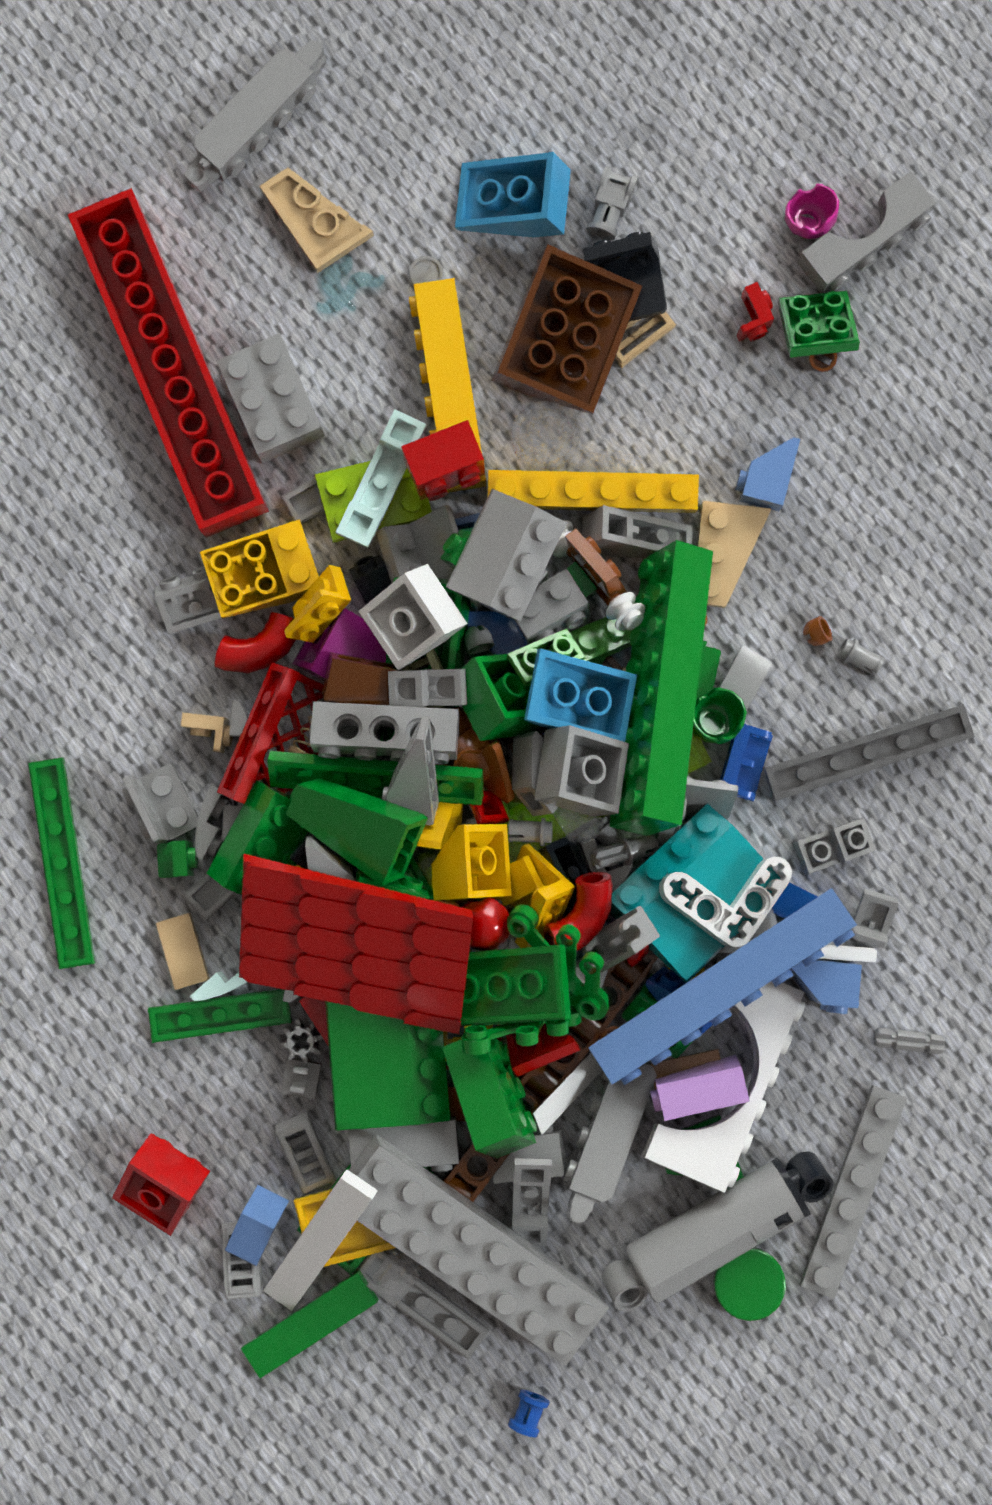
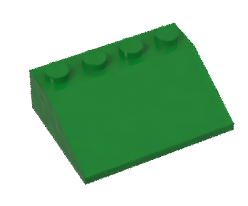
[325,1001,450,1131]

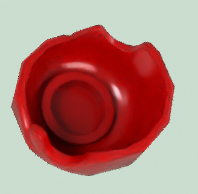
[462,897,510,951]

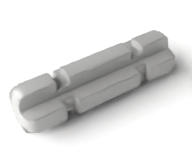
[874,1028,945,1054]

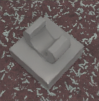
[280,1058,322,1100]

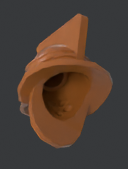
[435,707,515,804]

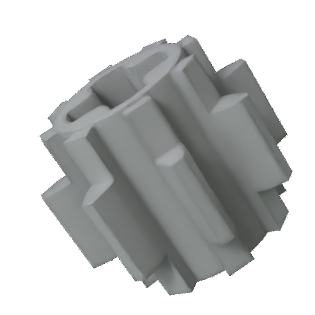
[280,1018,323,1063]

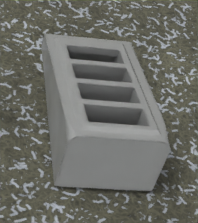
[275,1112,336,1195]
[222,1222,264,1300]

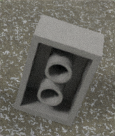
[216,333,325,463]

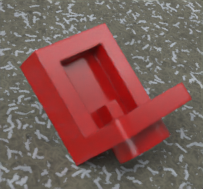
[736,282,774,342]

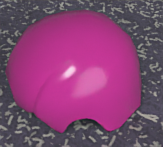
[785,184,839,239]

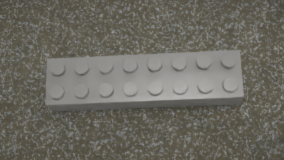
[349,1134,609,1366]

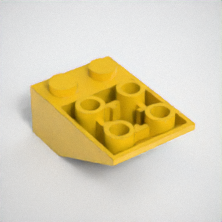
[200,519,319,618]

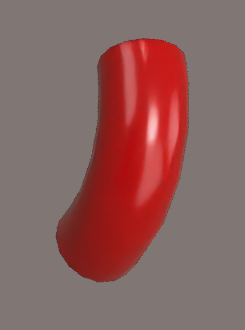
[214,612,296,673]
[544,872,613,951]

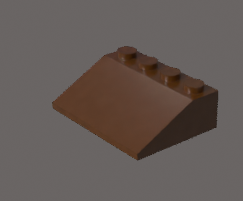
[491,244,642,414]

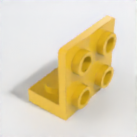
[510,843,575,948]

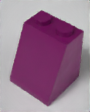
[292,608,387,681]

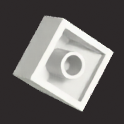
[359,564,468,671]

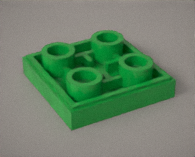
[778,291,860,358]

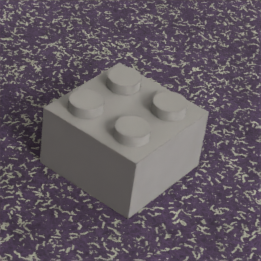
[534,725,629,817]

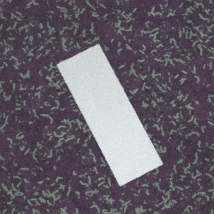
[533,1053,603,1135]

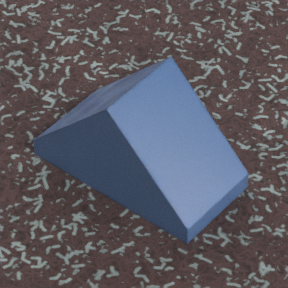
[225,1185,289,1266]

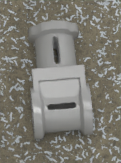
[586,166,638,241]

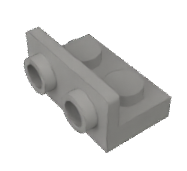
[154,567,221,634]

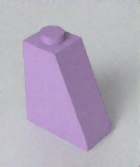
[650,1055,750,1121]

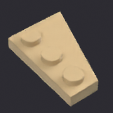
[260,167,374,273]
[697,501,771,608]

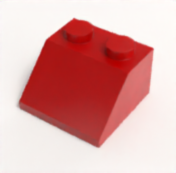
[112,1133,210,1236]

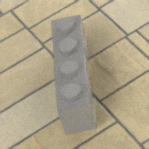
[797,171,936,293]

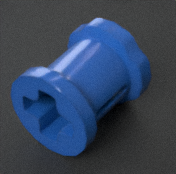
[508,1389,550,1438]

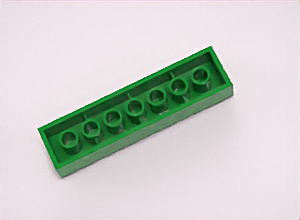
[609,540,713,836]

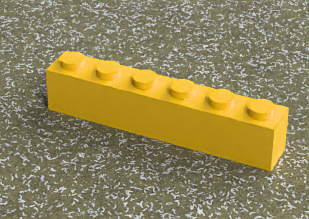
[409,278,486,493]
[488,470,699,513]

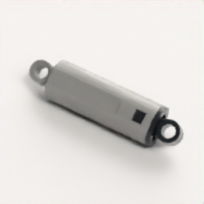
[601,1151,834,1312]

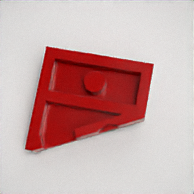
[506,1023,580,1077]

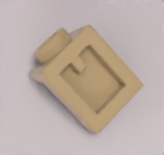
[181,712,233,753]

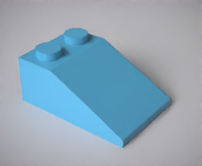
[455,152,571,238]
[524,648,637,742]

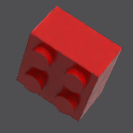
[401,420,485,501]

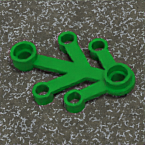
[507,904,609,1020]
[461,1006,582,1055]

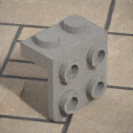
[514,569,592,645]

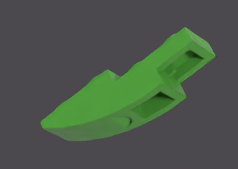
[506,617,632,686]

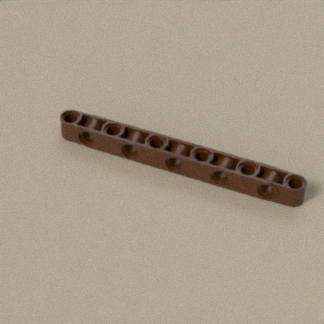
[442,950,658,1202]

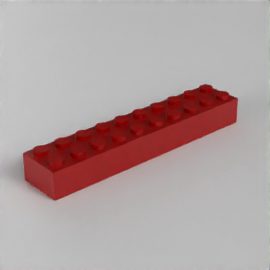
[67,188,269,538]

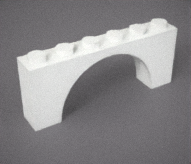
[641,981,805,1193]

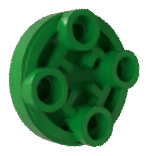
[713,1247,786,1321]

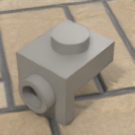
[851,888,899,948]

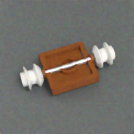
[553,520,645,631]

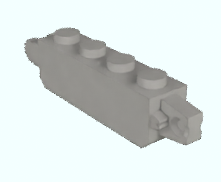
[184,40,326,192]
[563,1061,657,1224]

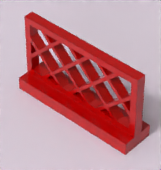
[217,663,323,804]

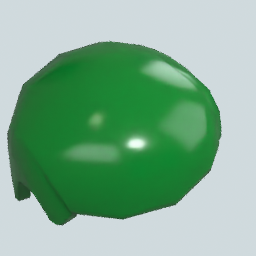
[693,687,747,744]

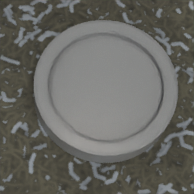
[409,256,443,284]

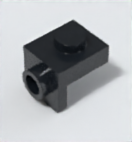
[349,555,392,605]

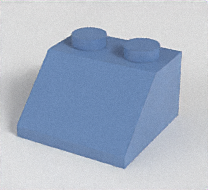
[790,959,862,1014]

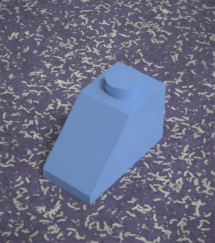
[735,437,800,512]

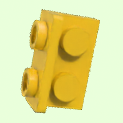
[284,565,351,643]

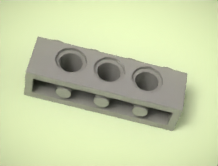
[310,702,460,764]

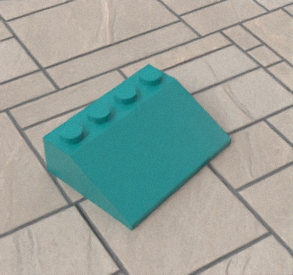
[611,803,787,983]

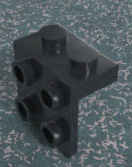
[583,232,667,322]

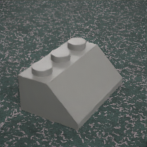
[446,489,567,622]

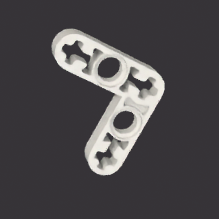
[659,857,792,948]

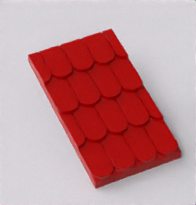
[239,854,473,1034]

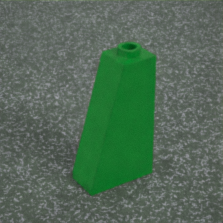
[286,778,428,886]

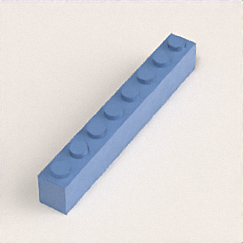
[588,888,857,1086]

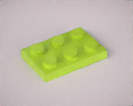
[315,461,432,543]

